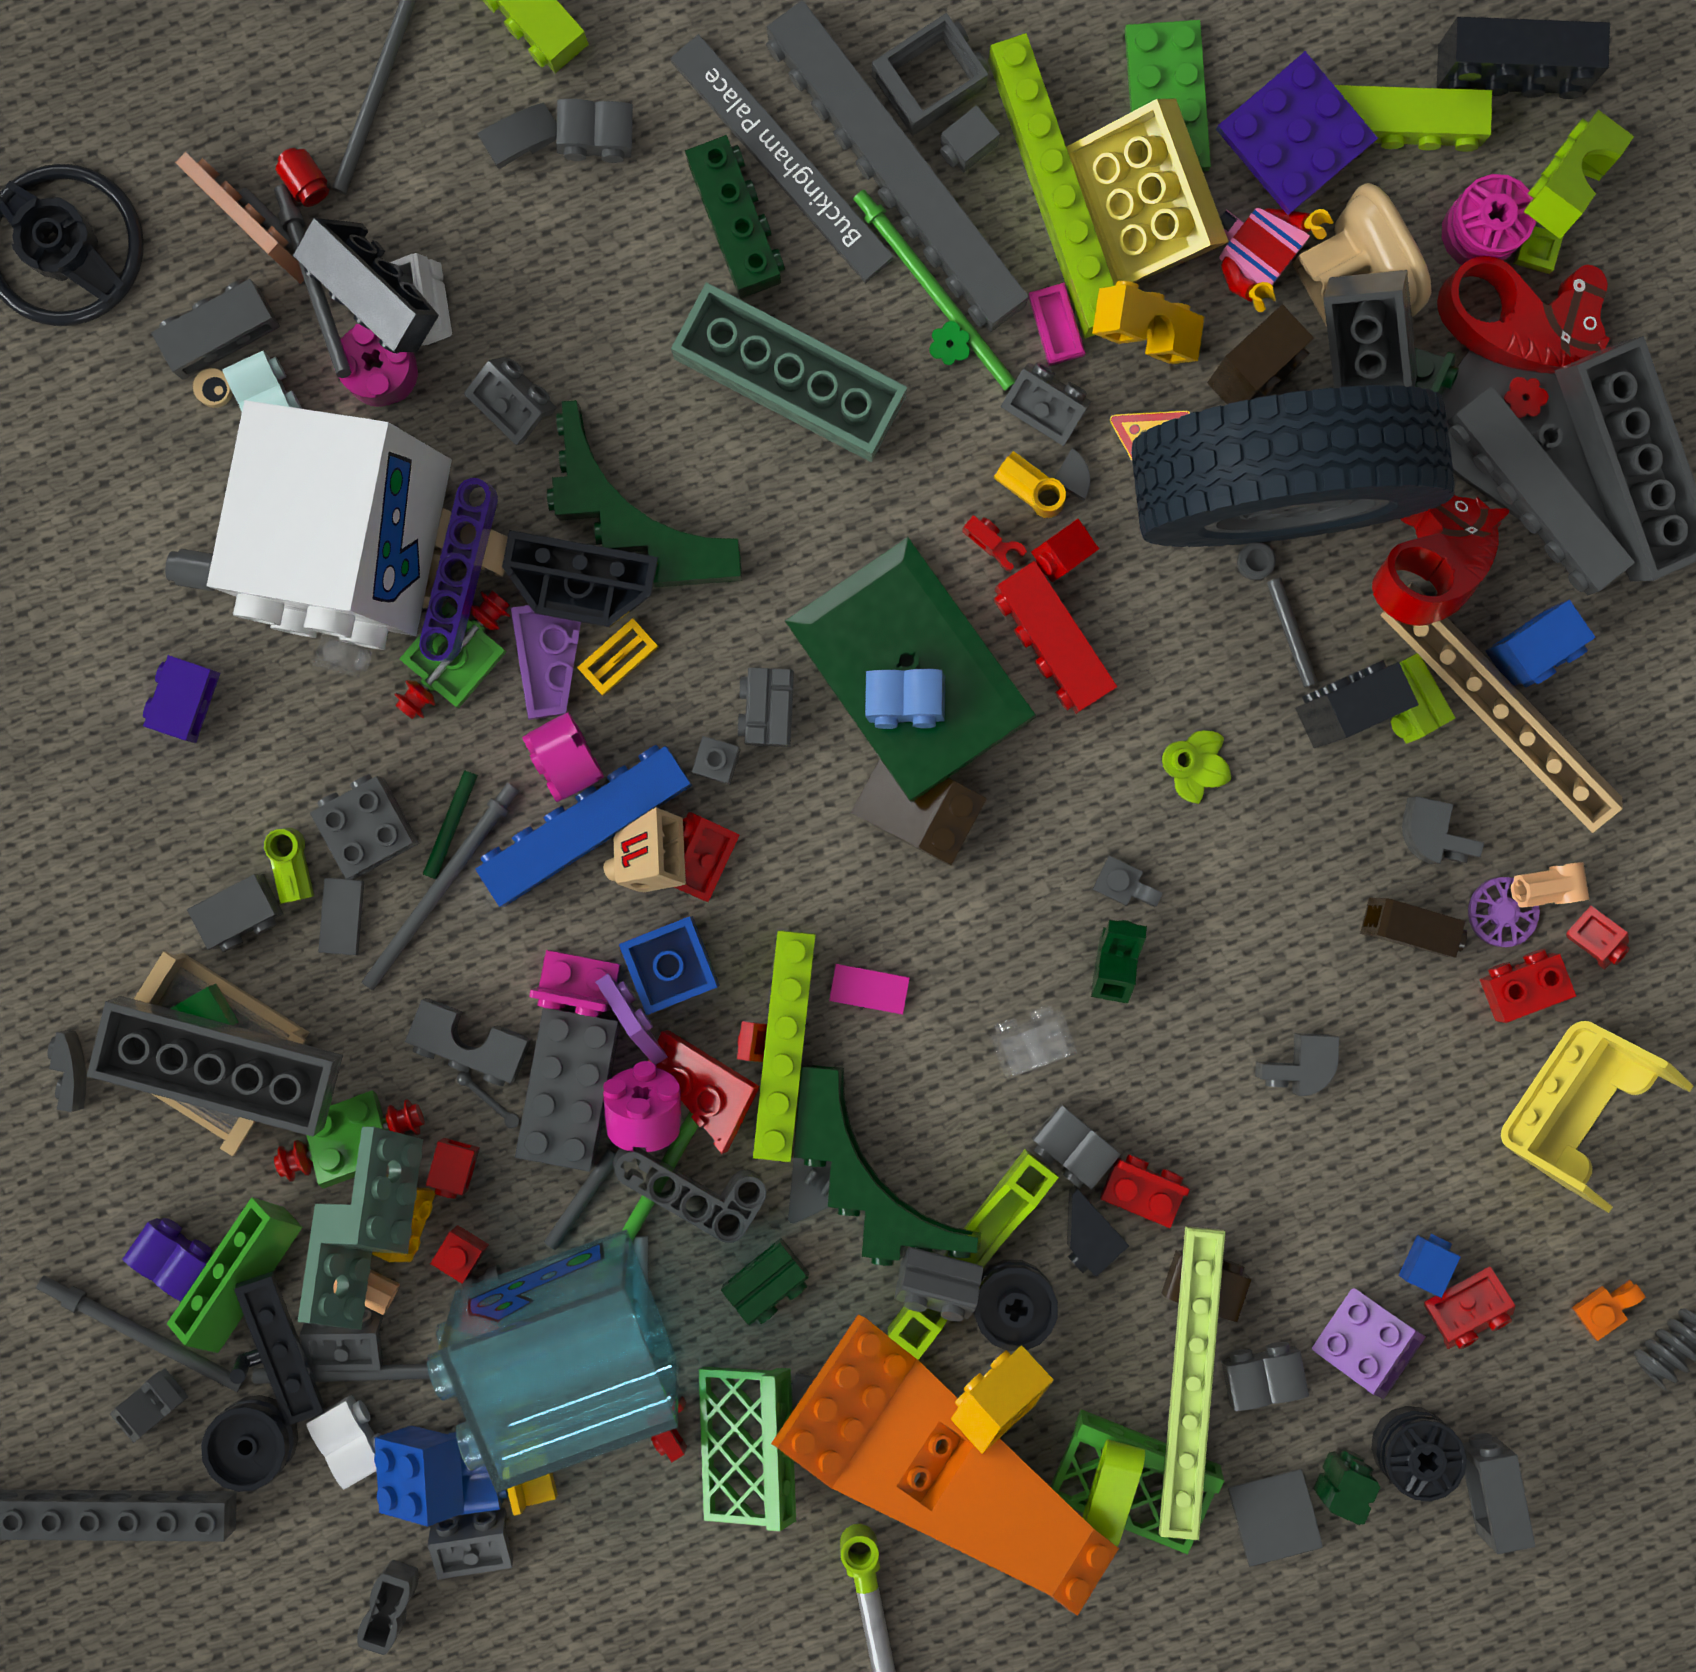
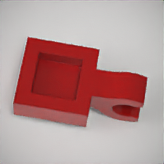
[962,515,1027,572]

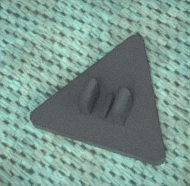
[788,1147,831,1224]

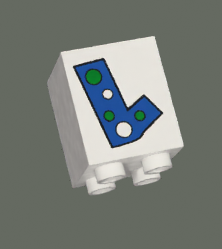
[207,400,452,650]

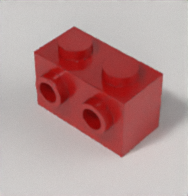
[1479,949,1576,1023]

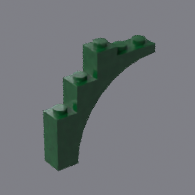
[547,400,742,588]
[794,1064,981,1266]

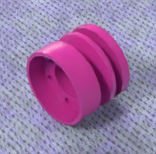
[1442,174,1536,265]

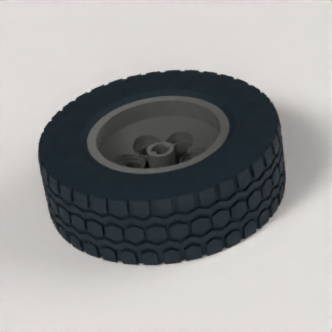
[1131,385,1455,547]

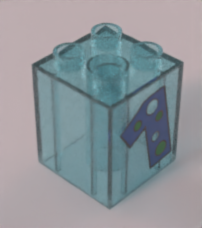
[427,1229,679,1493]

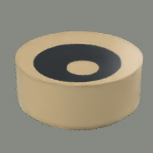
[193,368,233,408]

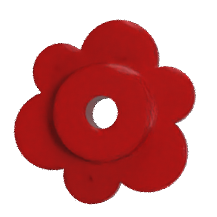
[1504,377,1549,419]

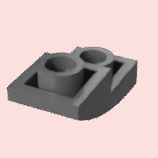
[47,1030,86,1112]

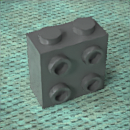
[310,774,420,880]

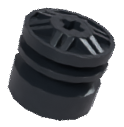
[1371,1406,1467,1502]

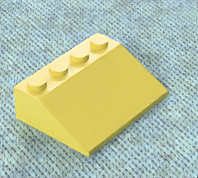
[1066,98,1229,286]

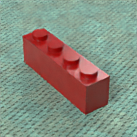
[993,560,1117,714]

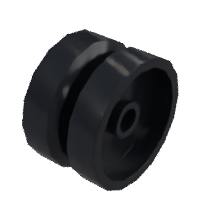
[974,1260,1058,1351]
[201,1395,298,1492]

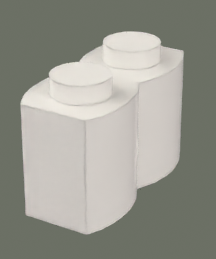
[306,1395,381,1490]

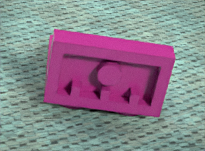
[529,950,621,1017]

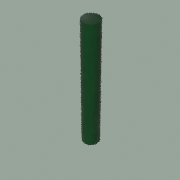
[423,770,478,879]

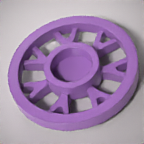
[1468,877,1540,947]

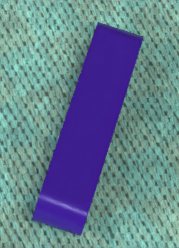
[419,478,498,662]

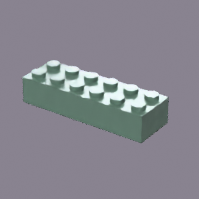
[671,282,907,463]

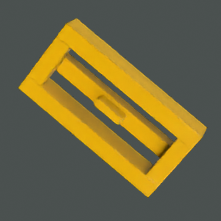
[577,618,658,696]

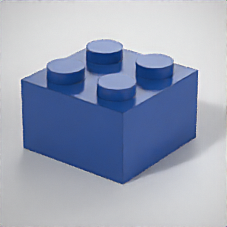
[1485,599,1596,688]
[619,916,720,1015]
[374,1425,464,1527]

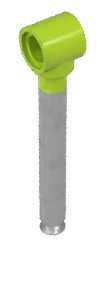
[840,1524,896,1672]

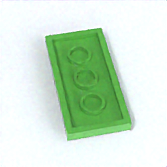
[1125,20,1211,171]

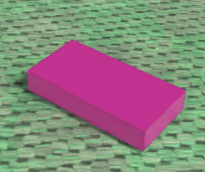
[1028,282,1085,366]
[829,964,910,1015]

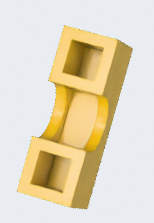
[1092,281,1205,364]

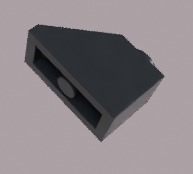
[1067,1185,1129,1277]

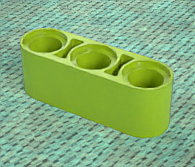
[1082,1439,1145,1547]

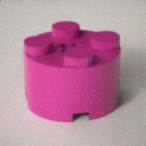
[334,324,418,407]
[522,712,604,802]
[603,1061,682,1152]

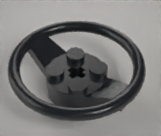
[0,164,144,326]

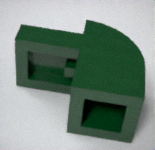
[1091,919,1147,1004]

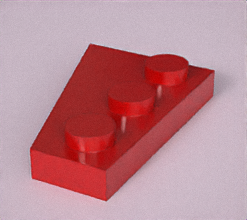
[648,1030,760,1154]

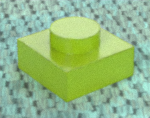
[1513,226,1564,274]

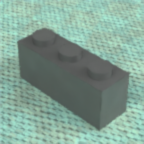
[151,279,280,380]

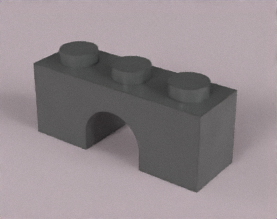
[405,998,532,1086]

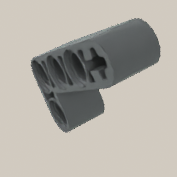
[613,1147,766,1243]

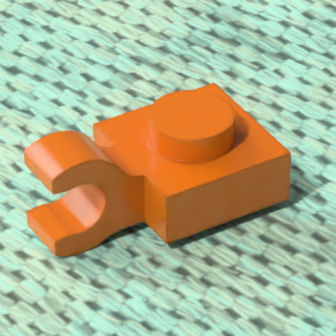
[1572,1280,1646,1341]

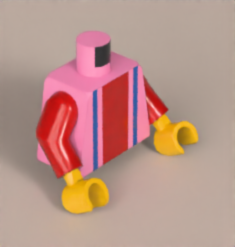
[1219,208,1334,312]

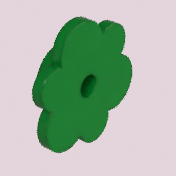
[929,321,970,365]

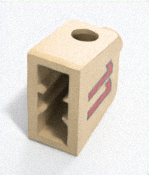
[603,808,686,892]

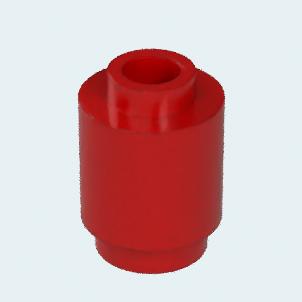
[275,148,329,207]

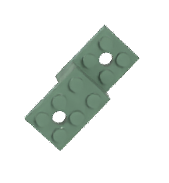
[298,1127,423,1330]

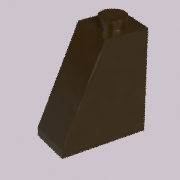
[1360,898,1467,958]

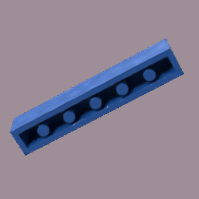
[475,745,693,907]

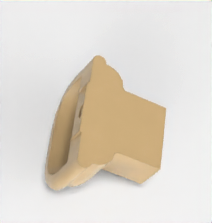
[1292,183,1432,326]

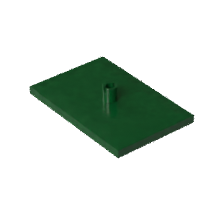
[785,537,1036,803]

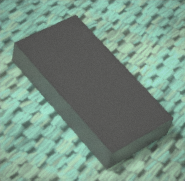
[318,878,364,955]

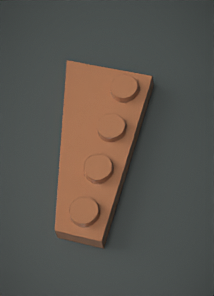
[175,152,304,284]

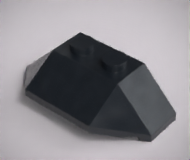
[502,530,659,628]

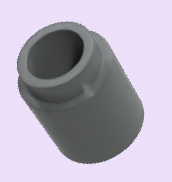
[165,549,215,591]

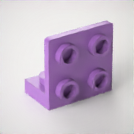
[1312,1288,1426,1399]

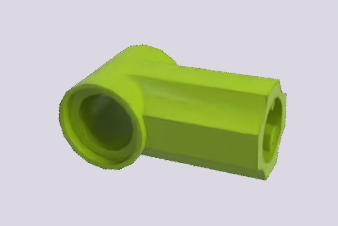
[264,828,314,904]

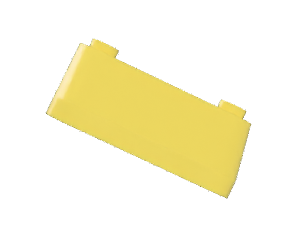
[1501,1021,1694,1213]

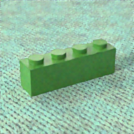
[167,1197,303,1353]

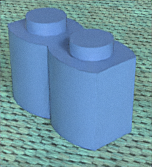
[865,669,945,729]

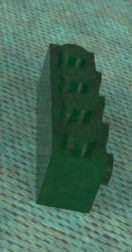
[685,135,785,299]

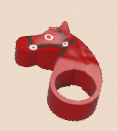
[1437,256,1610,374]
[1372,495,1509,626]

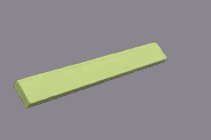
[1159,1226,1225,1540]

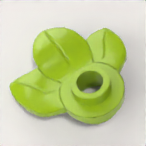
[1162,730,1231,804]

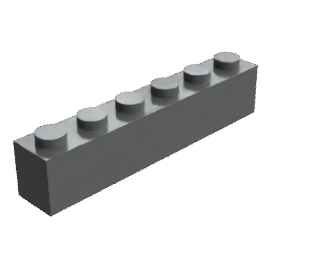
[1447,386,1635,596]

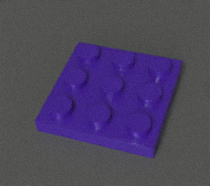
[1216,51,1378,216]

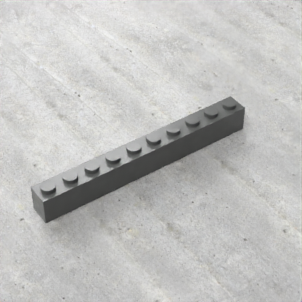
[766,0,1029,333]

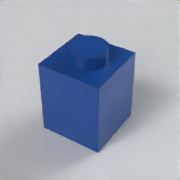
[1398,1233,1461,1298]

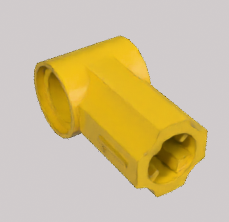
[994,451,1066,518]

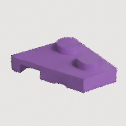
[596,974,667,1066]

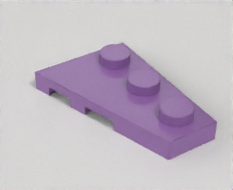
[511,605,581,720]

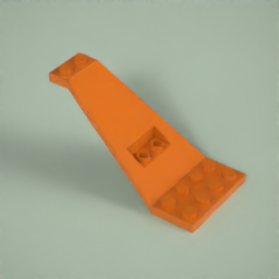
[771,1314,1119,1616]

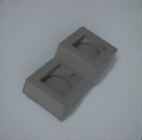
[477,102,557,169]

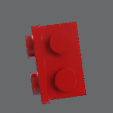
[674,812,740,902]
[1100,1154,1190,1229]
[1424,1266,1516,1350]

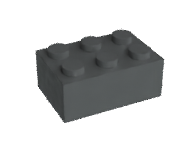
[1323,270,1418,388]

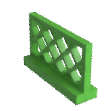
[699,1367,796,1531]
[1050,1409,1224,1555]

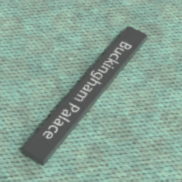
[670,34,894,284]

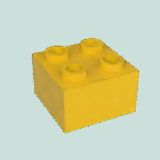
[951,1345,1054,1454]

